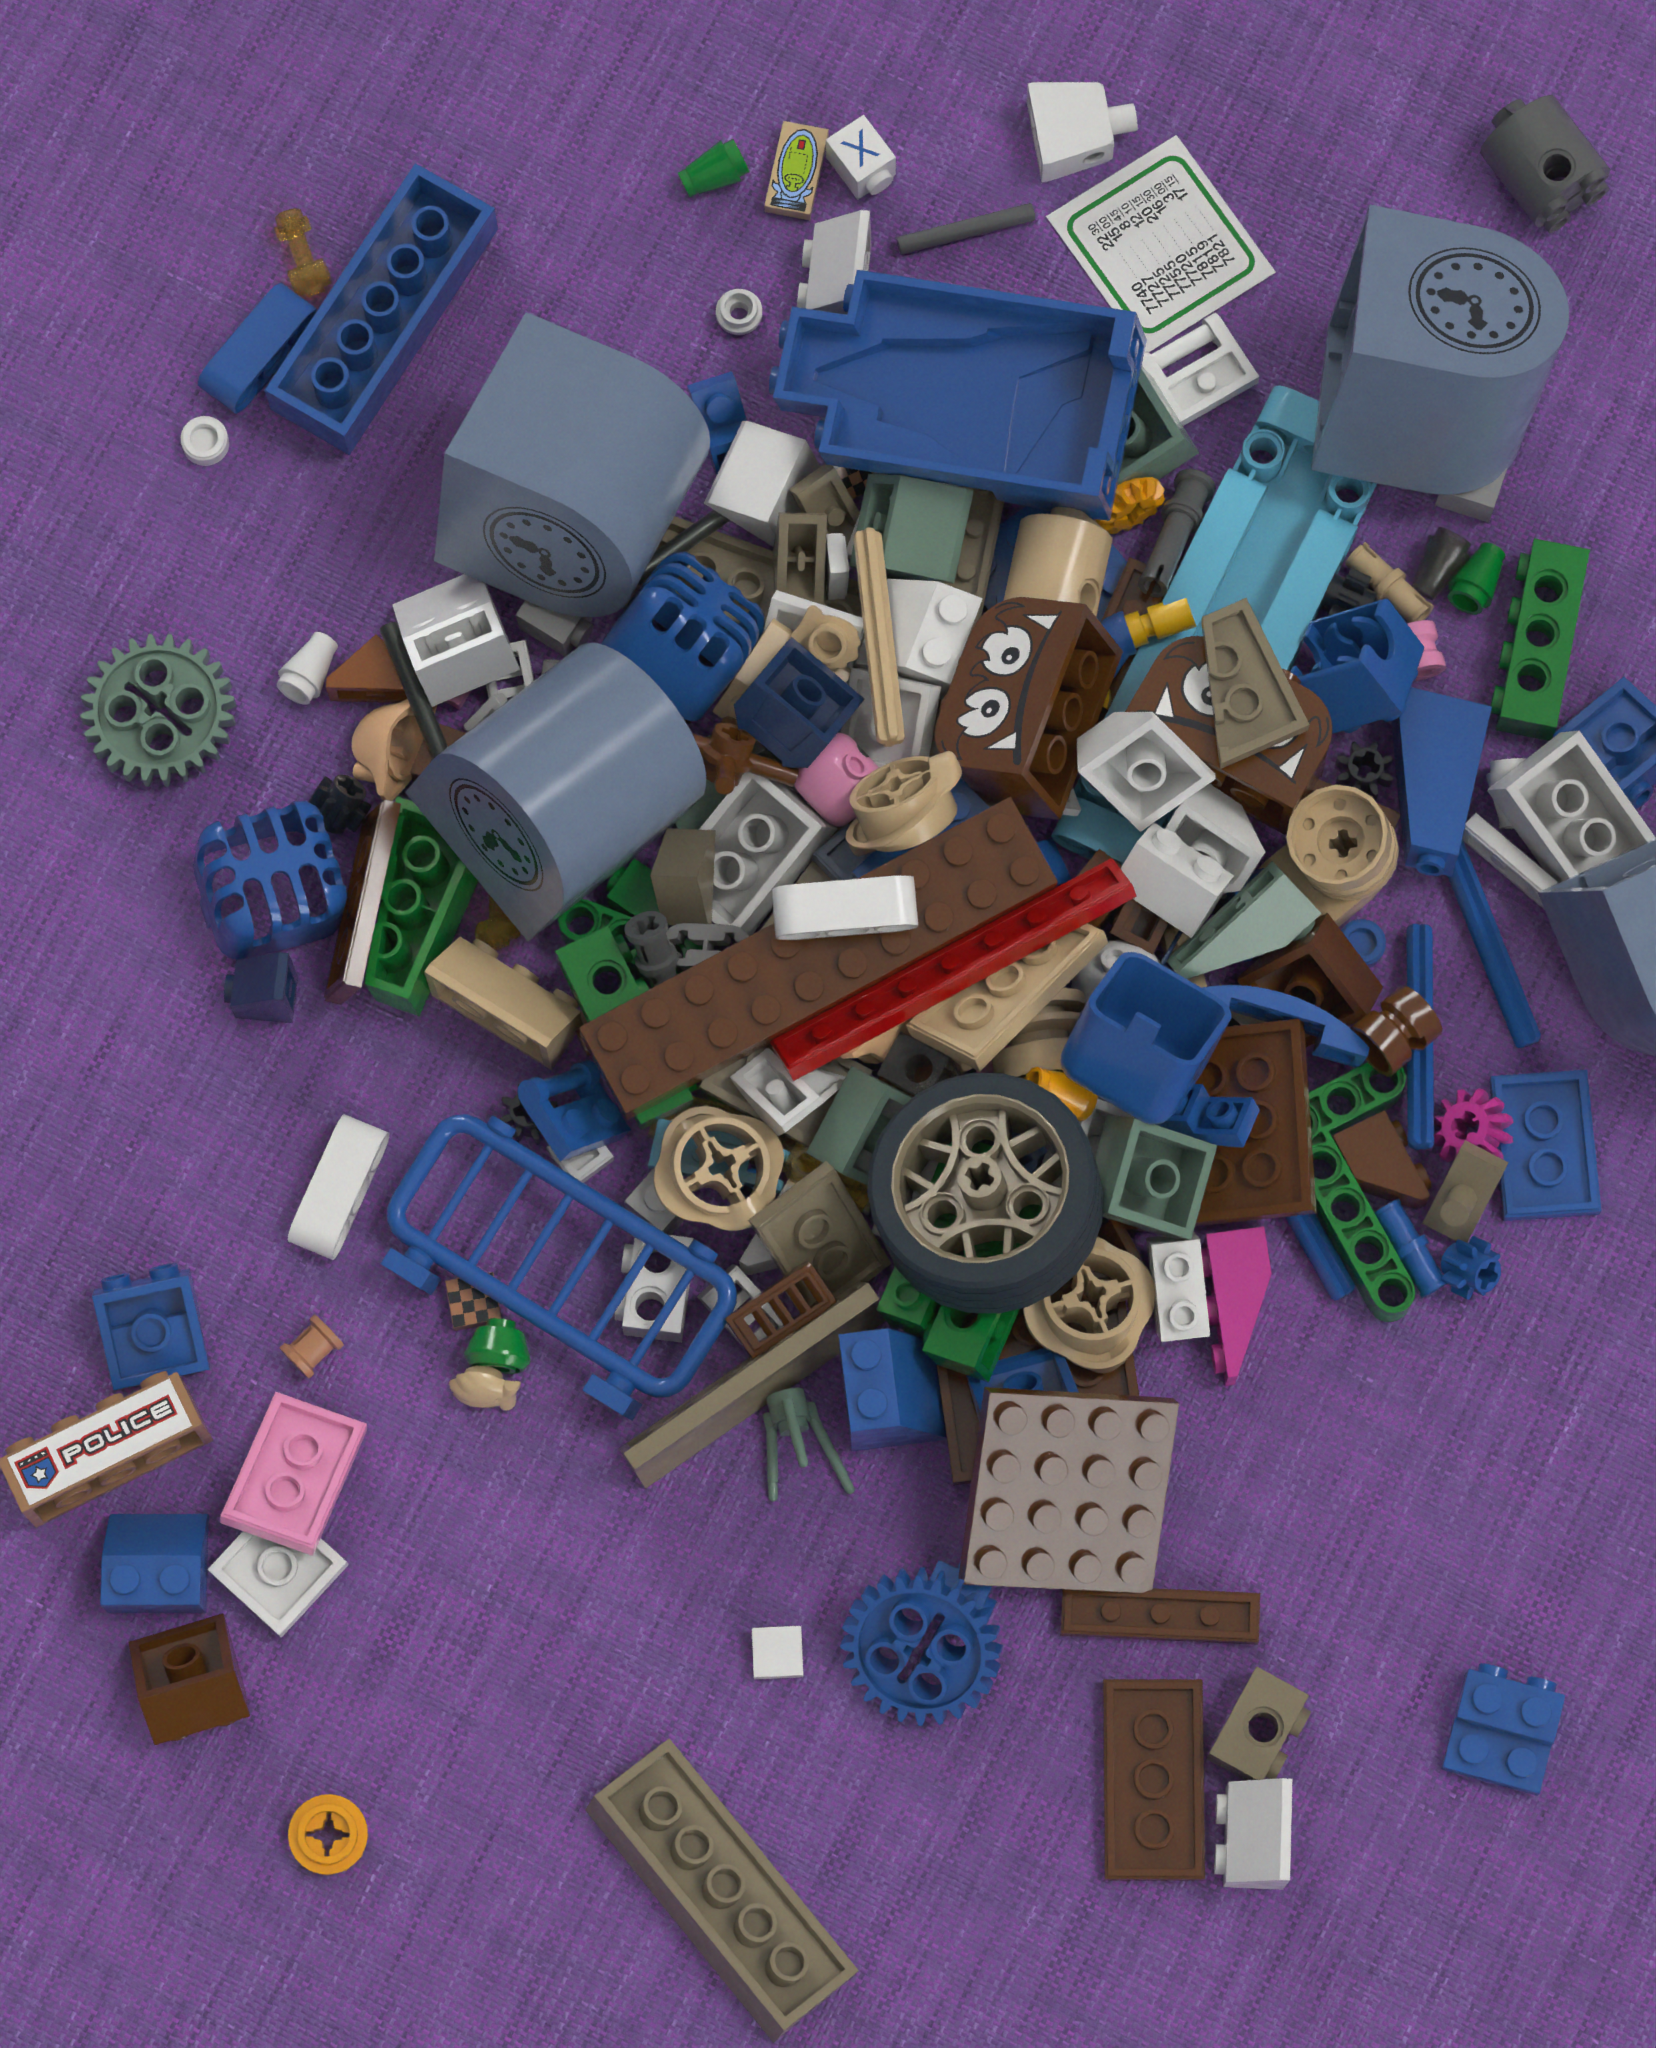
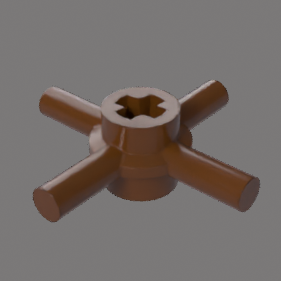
[692,716,799,795]

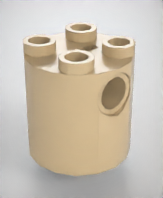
[1004,507,1112,618]

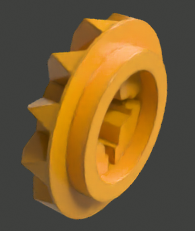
[1094,477,1165,534]
[288,1794,369,1876]

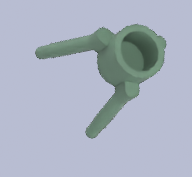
[762,1388,855,1502]

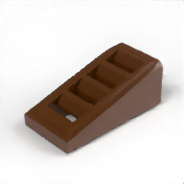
[724,1262,837,1359]

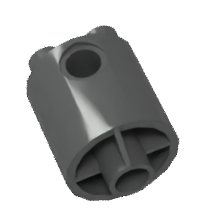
[1480,95,1611,233]

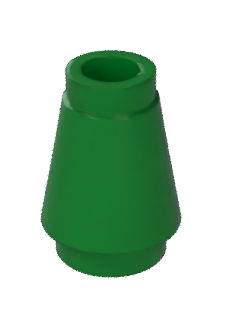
[678,139,750,197]
[1448,542,1506,615]

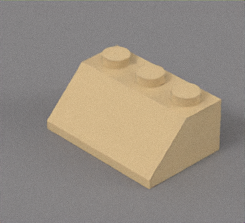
[424,937,582,1070]

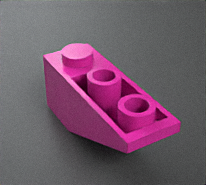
[1201,1226,1272,1386]

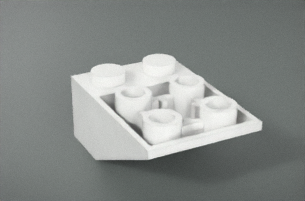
[392,574,520,707]

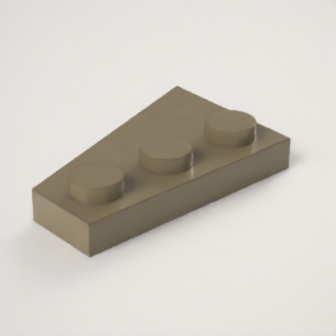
[1201,598,1310,769]

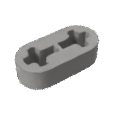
[666,923,749,970]

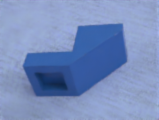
[687,371,747,476]

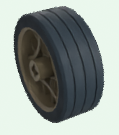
[867,1073,1104,1314]

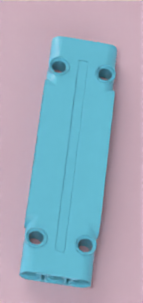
[1051,386,1377,865]

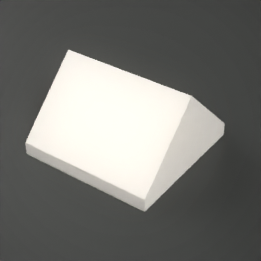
[704,421,820,546]

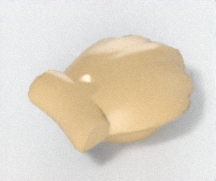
[790,605,861,670]
[449,1365,521,1410]

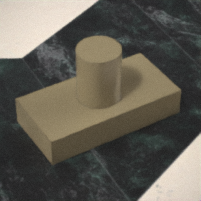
[1422,1140,1509,1243]

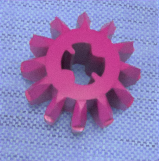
[1434,1088,1514,1162]

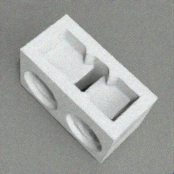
[1146,1232,1210,1342]
[615,1235,694,1343]

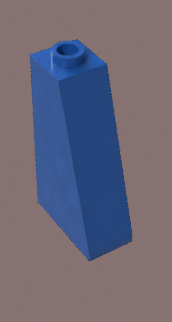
[1391,687,1492,877]

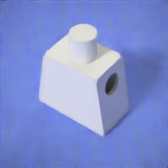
[1026,82,1138,182]

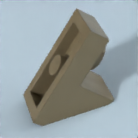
[789,463,860,559]

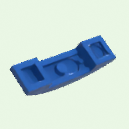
[1202,985,1369,1068]

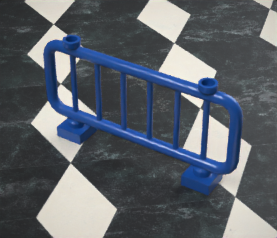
[381,1114,737,1421]

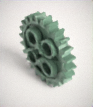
[80,634,236,787]

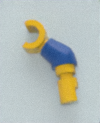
[1100,598,1197,710]

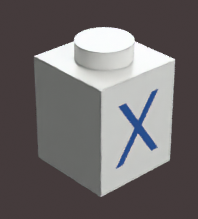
[826,115,896,200]

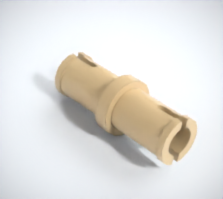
[1345,542,1434,623]

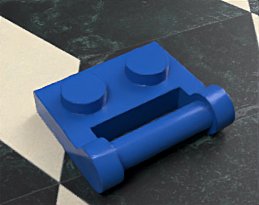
[517,1060,631,1162]

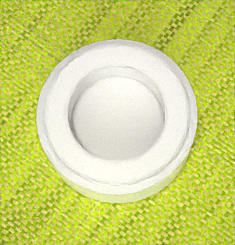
[181,416,229,466]

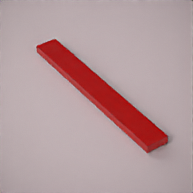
[770,858,1137,1081]

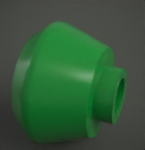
[464,1318,531,1374]

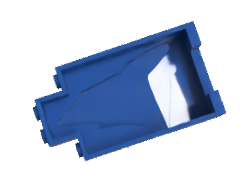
[769,270,1147,521]

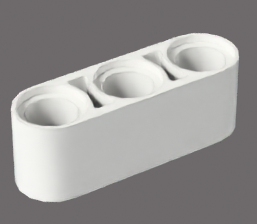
[772,876,918,940]
[288,1114,389,1260]

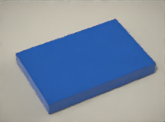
[1489,1070,1602,1221]

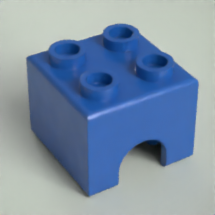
[1291,599,1424,734]

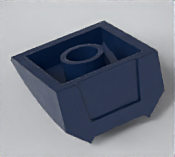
[734,637,865,768]

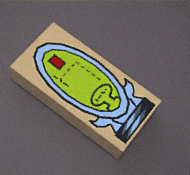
[764,121,829,220]

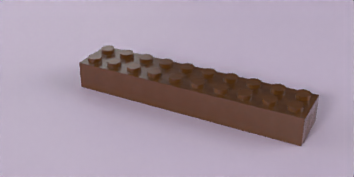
[579,797,1058,1121]

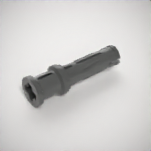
[1138,469,1216,598]
[624,911,679,989]

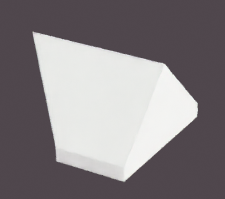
[730,1048,846,1136]

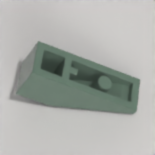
[1167,861,1322,979]

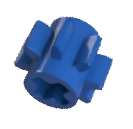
[1441,1236,1501,1300]

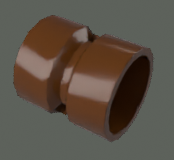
[1350,985,1443,1077]

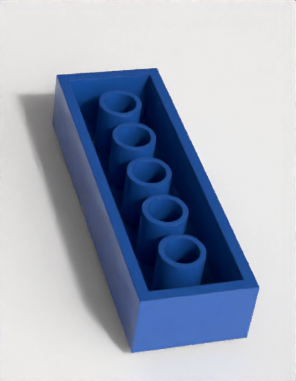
[265,163,498,455]

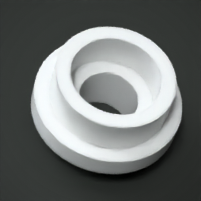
[716,289,762,335]

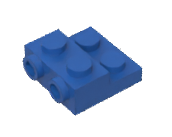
[1553,677,1656,809]
[92,1263,210,1390]
[1441,1663,1566,1796]

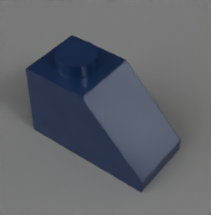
[224,952,298,1023]

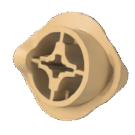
[846,751,962,857]
[654,1106,784,1231]
[1023,1237,1155,1373]

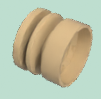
[1286,785,1399,901]
[992,988,1086,1079]

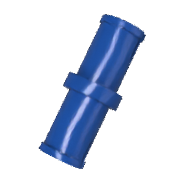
[1374,1199,1447,1298]

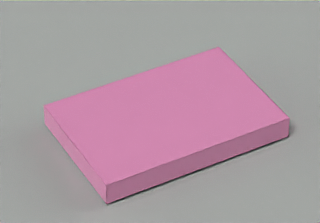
[220,1392,367,1556]

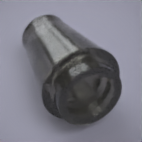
[1411,527,1471,601]

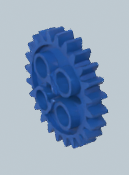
[840,1567,1003,1726]

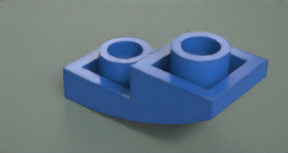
[1156,1084,1260,1147]

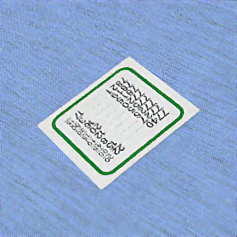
[1046,135,1276,353]

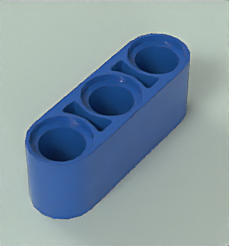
[198,283,318,414]

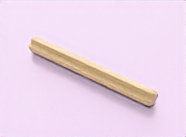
[853,528,905,747]

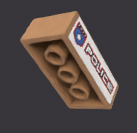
[0,1371,214,1528]

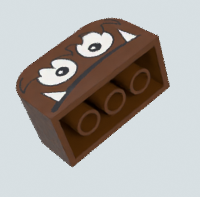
[935,597,1123,820]
[1125,636,1332,835]

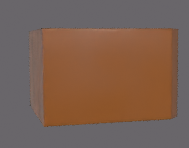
[326,634,407,703]

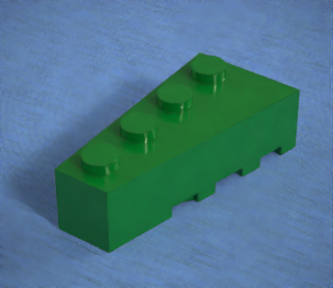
[364,796,478,1017]

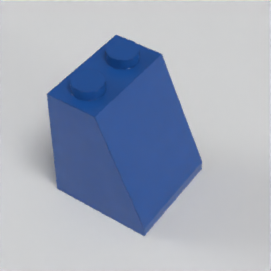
[839,1328,947,1452]

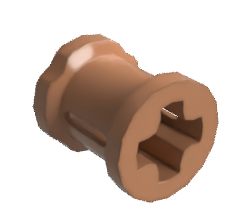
[279,1314,344,1379]

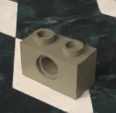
[1207,1666,1311,1781]

